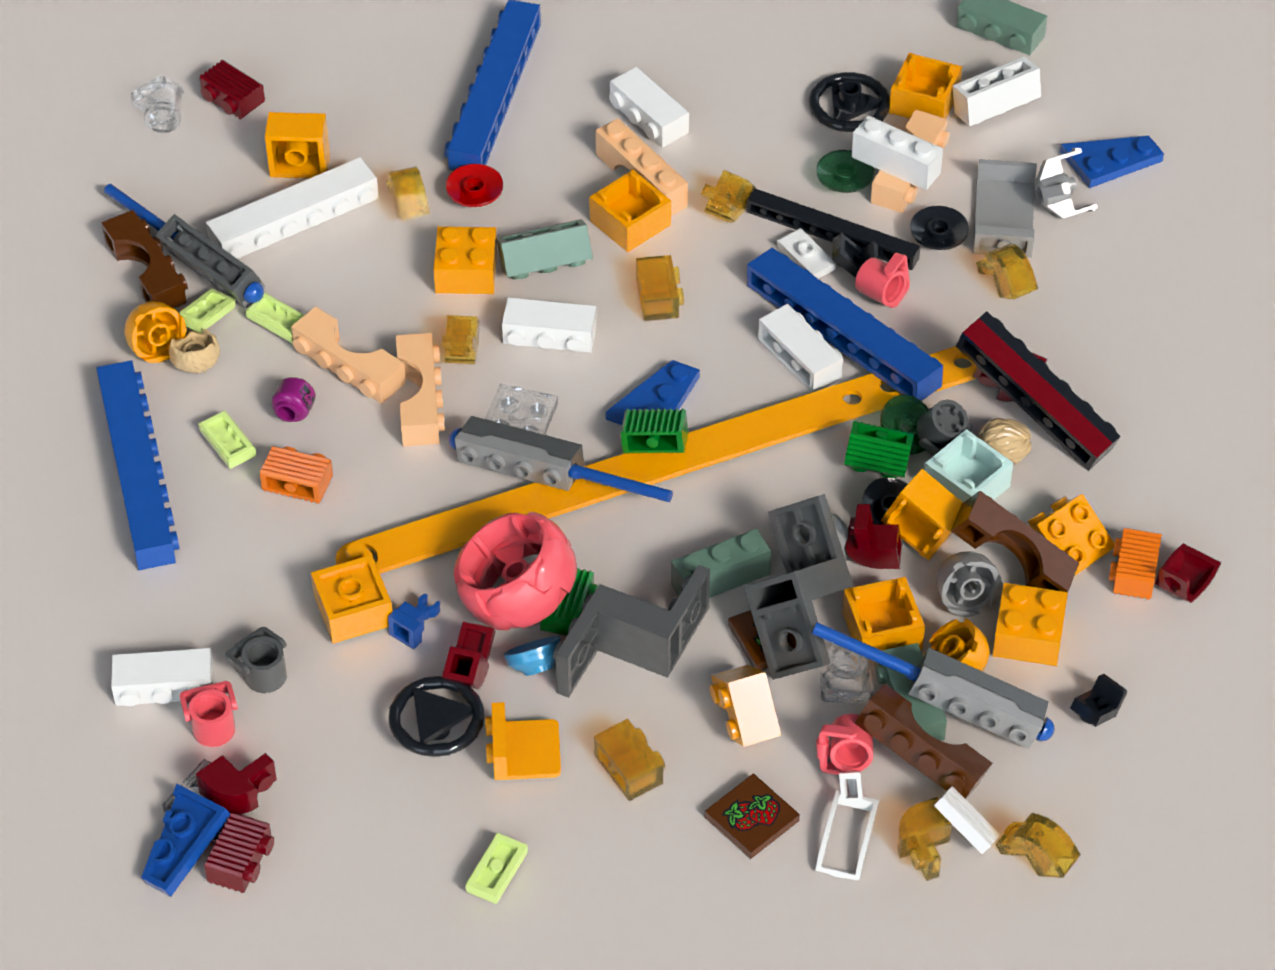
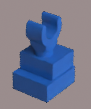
[388,593,440,649]

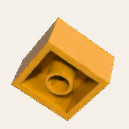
[265,112,330,178]
[434,226,497,294]
[993,583,1068,666]

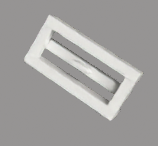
[934,786,1000,854]

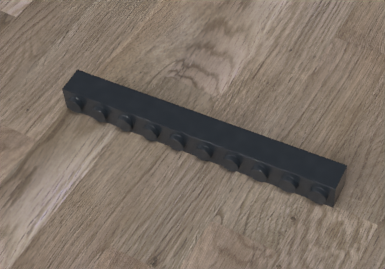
[747,188,920,270]

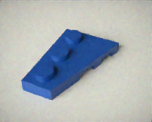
[1060,135,1164,188]
[606,360,700,425]
[141,784,230,897]

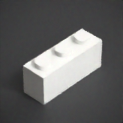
[952,56,1041,126]
[609,67,689,148]
[852,116,943,190]
[502,297,597,353]
[758,304,843,392]
[111,648,214,706]

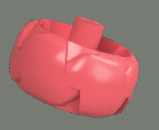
[454,512,577,630]

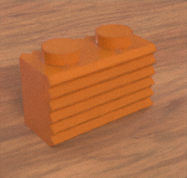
[260,446,333,504]
[1109,528,1162,600]

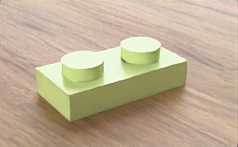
[466,833,528,904]

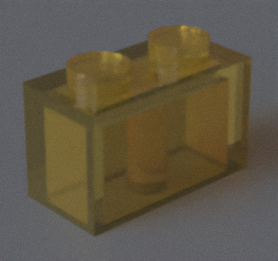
[636,255,684,321]
[594,719,665,801]

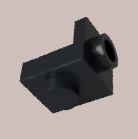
[832,233,878,278]
[1070,674,1127,727]

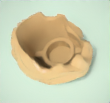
[169,329,220,374]
[977,418,1032,465]

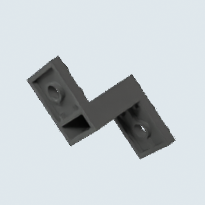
[744,494,853,680]
[553,565,710,698]

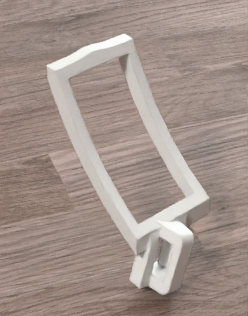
[815,770,879,881]

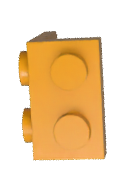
[1027,493,1114,575]
[485,702,561,780]

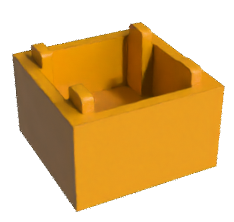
[889,53,962,119]
[589,170,671,253]
[880,469,963,561]
[311,555,393,644]
[842,576,925,662]

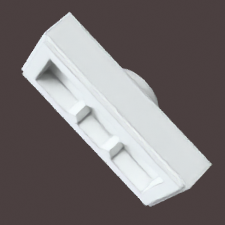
[777,228,836,279]

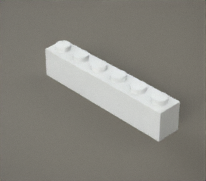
[206,157,379,259]

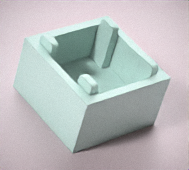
[924,429,1013,502]

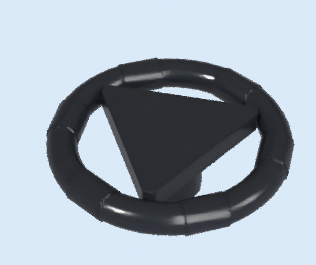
[809,72,890,132]
[388,676,485,757]

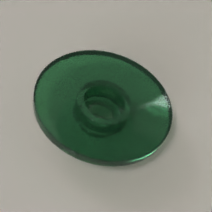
[816,150,874,193]
[880,395,929,455]

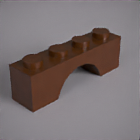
[101,210,188,308]
[951,491,1079,592]
[855,684,993,799]

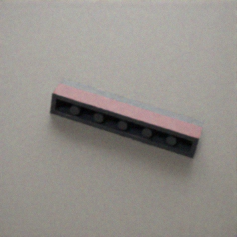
[956,311,1121,471]

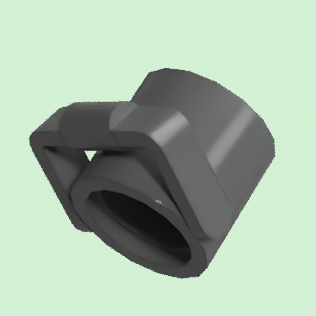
[916,399,972,456]
[225,627,287,693]

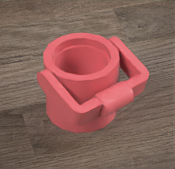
[855,253,910,308]
[179,681,238,747]
[816,714,873,775]

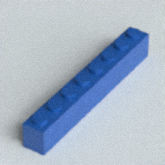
[444,0,541,171]
[747,247,943,405]
[96,360,180,571]

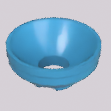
[503,636,561,676]

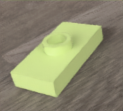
[179,288,236,333]
[246,293,304,343]
[198,411,257,469]

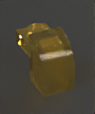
[386,166,430,220]
[701,170,756,223]
[976,243,1038,300]
[442,315,480,364]
[897,797,952,881]
[995,813,1081,878]

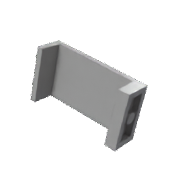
[973,159,1037,258]

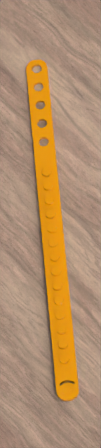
[335,346,976,574]

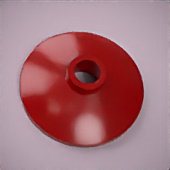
[446,164,504,207]

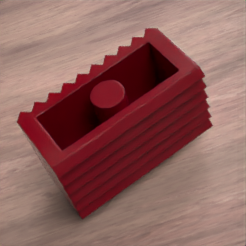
[200,59,265,120]
[204,812,274,893]

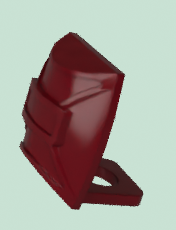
[1155,543,1221,603]

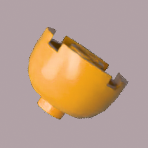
[124,301,187,363]
[924,619,990,672]

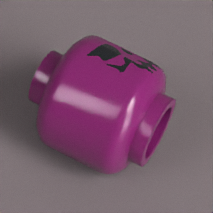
[271,377,316,422]

